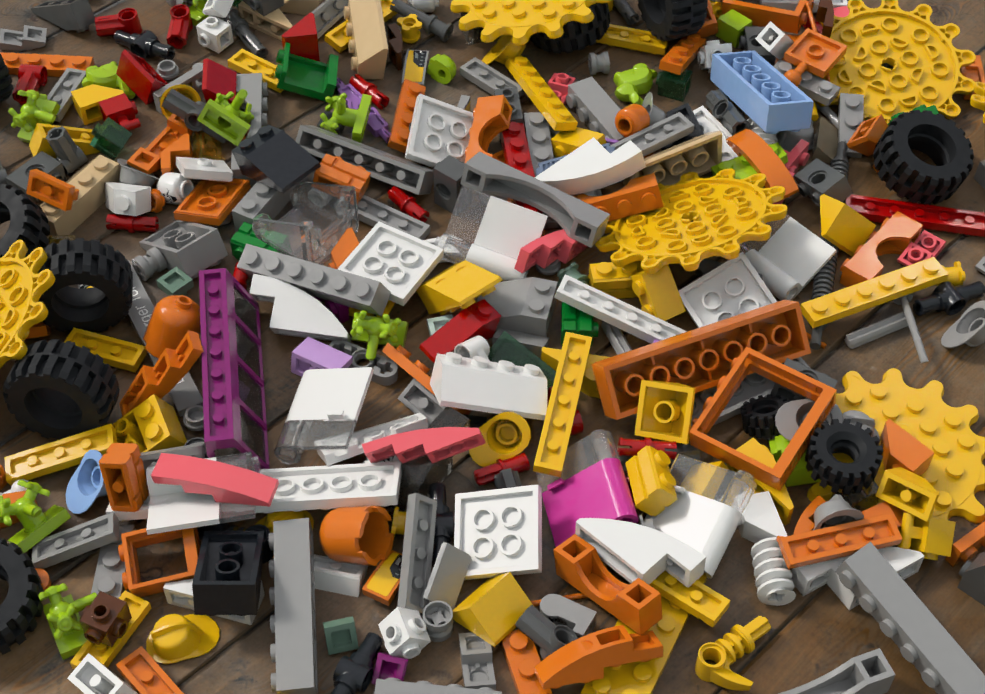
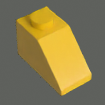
[71,84,124,125]
[876,467,939,522]

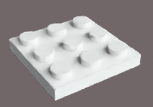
[405,94,474,168]
[338,221,444,306]
[679,252,777,328]
[454,484,542,580]

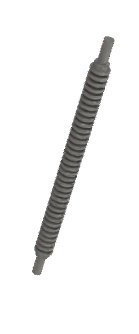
[808,141,850,350]

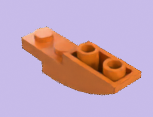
[534,625,663,689]

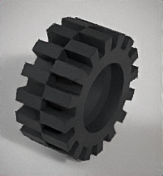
[740,394,790,438]

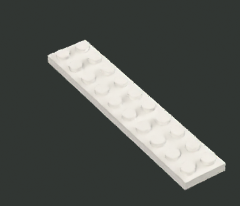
[106,461,402,522]

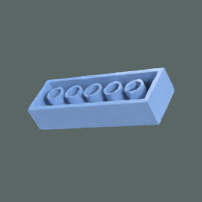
[710,50,814,134]

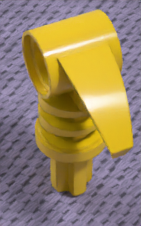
[695,616,771,691]

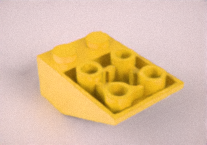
[416,260,502,315]
[112,394,187,453]

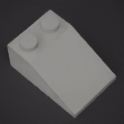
[139,220,228,279]
[477,277,558,337]

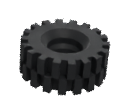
[805,419,883,494]

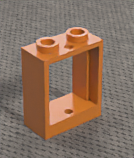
[118,527,201,598]

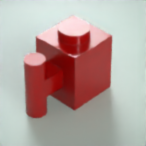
[98,93,141,136]

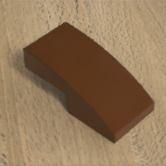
[815,0,834,38]
[387,22,403,71]

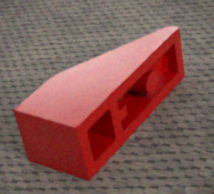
[419,299,501,363]

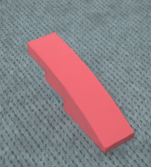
[514,229,588,274]
[362,427,486,464]
[151,453,279,507]

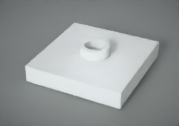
[175,157,233,182]

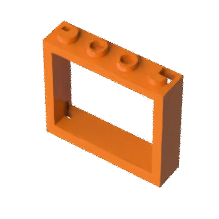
[722,0,814,34]
[689,347,837,491]

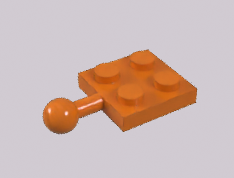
[783,28,847,86]

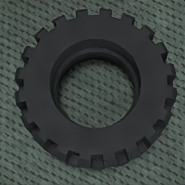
[637,0,708,42]
[530,3,611,54]
[873,110,974,205]
[0,184,50,258]
[38,238,133,333]
[3,339,120,441]
[0,538,44,655]

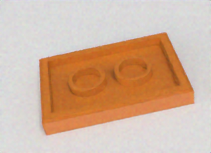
[173,178,251,226]

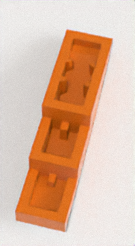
[119,330,203,417]

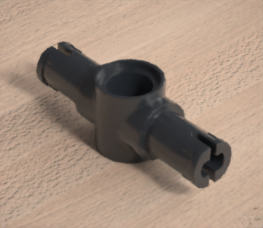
[114,30,175,60]
[913,281,985,316]
[429,482,454,567]
[331,632,383,694]

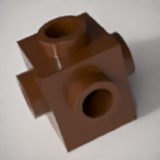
[79,591,132,647]

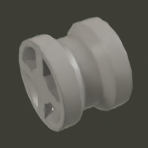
[588,51,610,75]

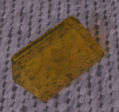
[192,131,222,160]

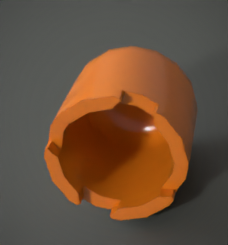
[143,295,201,359]
[319,506,394,566]

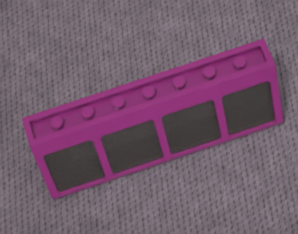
[199,268,270,470]

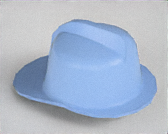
[65,450,107,514]

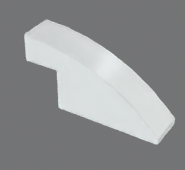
[534,137,646,195]
[249,274,352,342]
[575,518,706,588]
[791,546,925,610]

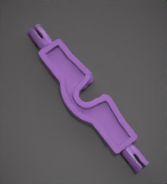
[336,78,390,144]

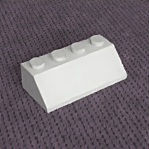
[430,352,547,420]

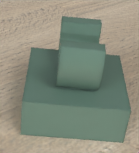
[156,266,194,296]
[323,616,359,655]

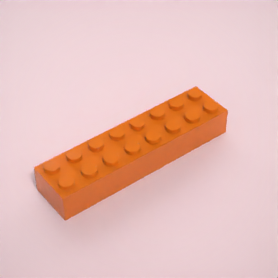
[591,300,811,420]

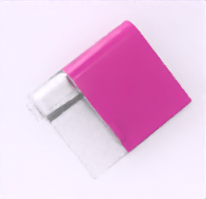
[536,429,639,547]

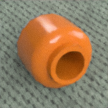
[615,104,650,137]

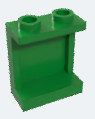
[274,42,339,101]

